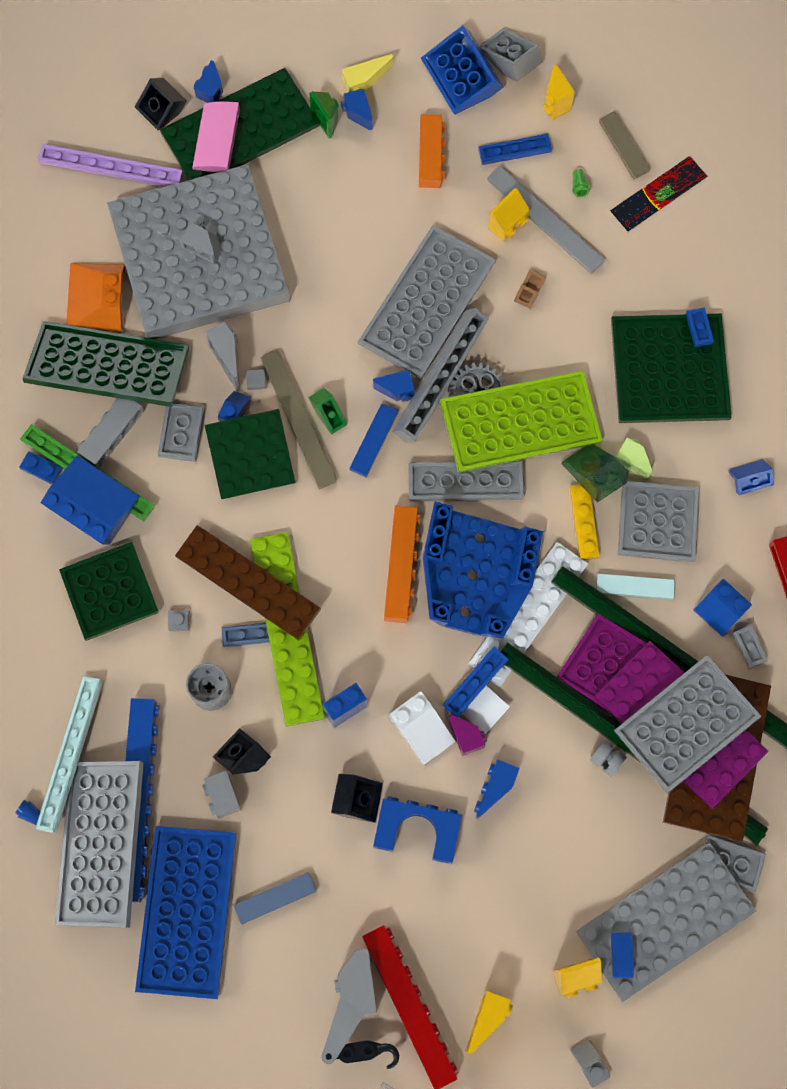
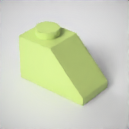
[614,438,652,480]

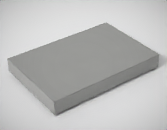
[158,403,205,462]
[704,834,766,893]

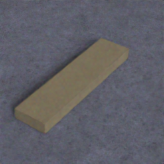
[599,112,650,179]

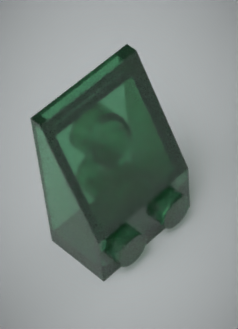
[562,444,629,503]

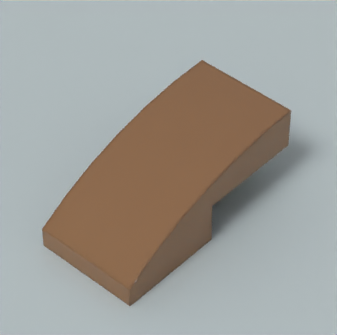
[514,270,546,309]

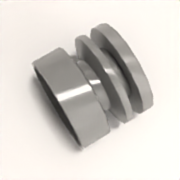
[186,663,232,711]

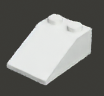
[389,691,455,765]

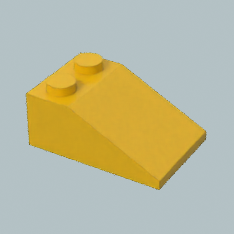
[553,958,602,998]
[465,991,513,1054]

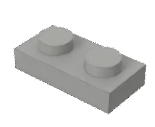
[732,625,768,669]

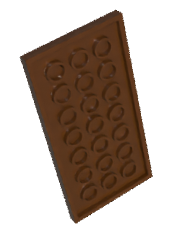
[662,674,771,842]

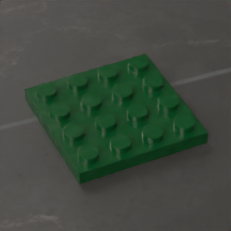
[204,409,296,500]
[59,542,159,641]

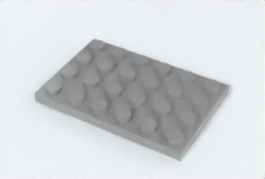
[614,655,761,794]

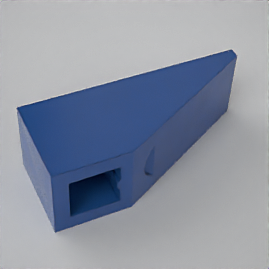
[474,760,520,819]

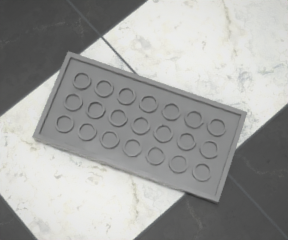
[358,225,496,380]
[55,761,144,928]
[576,842,757,1002]

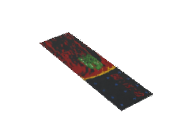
[610,156,708,232]

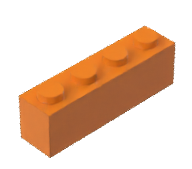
[419,114,445,188]

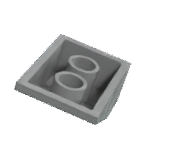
[480,28,543,82]
[205,321,240,391]

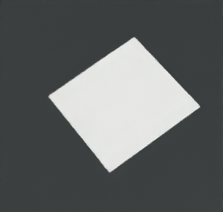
[462,686,510,734]

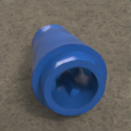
[15,800,41,825]

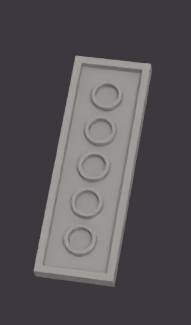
[408,461,524,501]

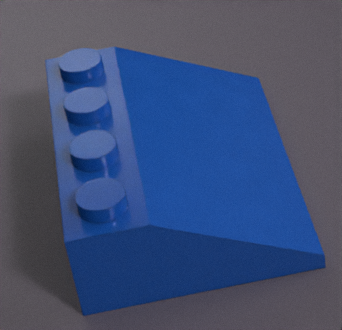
[421,25,504,114]
[40,456,140,545]

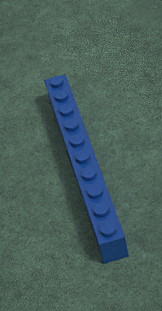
[125,698,160,903]

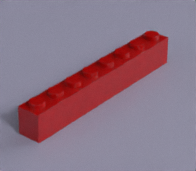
[362,925,459,1089]

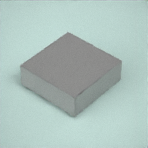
[246,369,266,390]

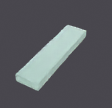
[596,574,674,600]

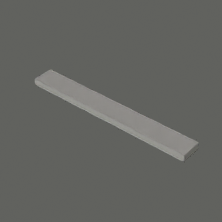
[487,166,604,274]

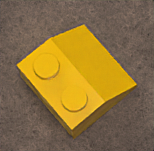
[543,64,575,120]
[488,188,530,242]

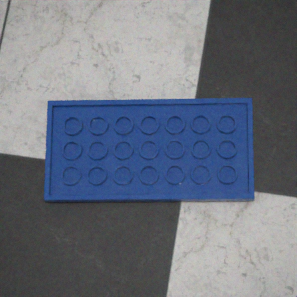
[135,826,236,999]

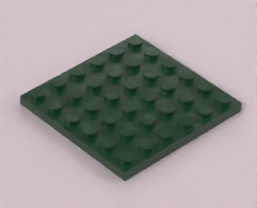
[611,313,732,423]

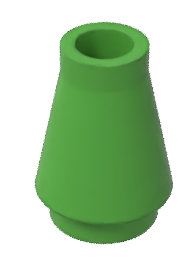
[572,169,590,197]

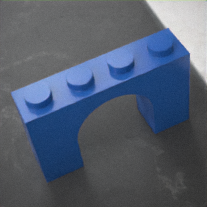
[373,796,462,864]

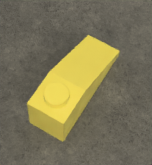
[342,54,393,93]

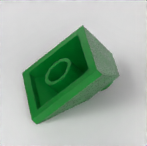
[309,91,339,139]

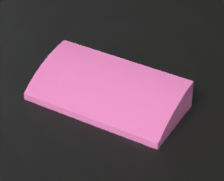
[192,102,240,172]

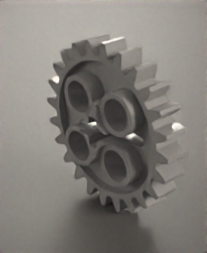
[448,363,506,397]

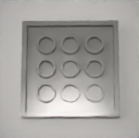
[618,480,699,563]

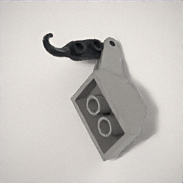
[321,949,400,1069]

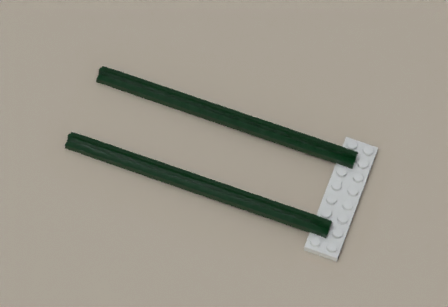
[468,542,787,846]

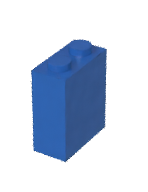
[322,683,367,728]

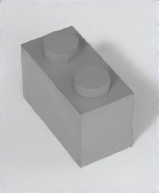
[202,770,241,818]

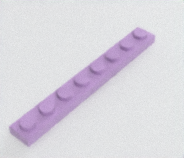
[38,144,183,187]

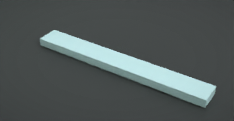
[35,676,103,834]

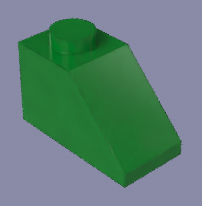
[308,388,347,434]

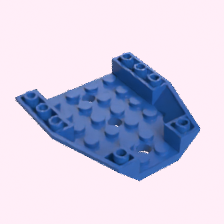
[423,501,543,638]

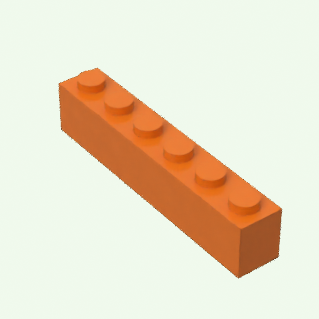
[384,505,421,623]

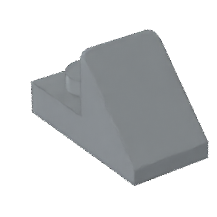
[571,1040,610,1088]

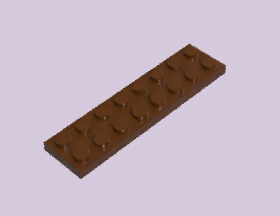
[175,525,321,641]

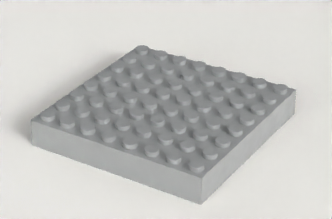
[107,164,290,339]

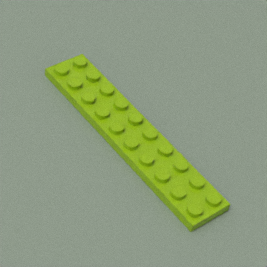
[250,532,325,727]

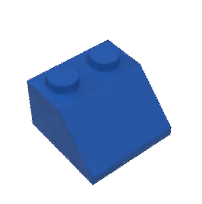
[693,578,752,636]

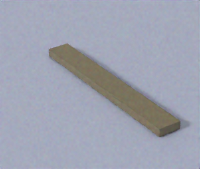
[261,351,336,489]

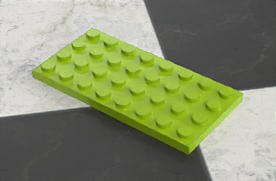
[440,370,603,473]

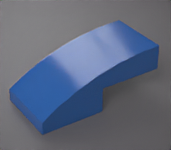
[610,933,634,978]

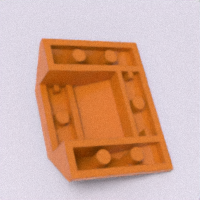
[66,263,126,333]

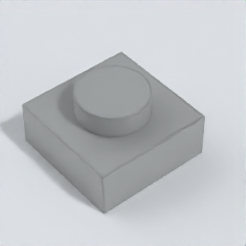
[168,610,189,631]

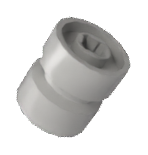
[589,740,627,777]

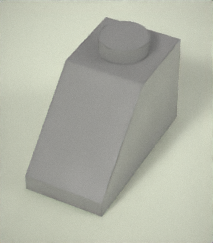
[180,223,216,264]

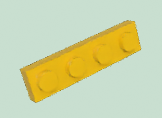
[569,484,600,560]

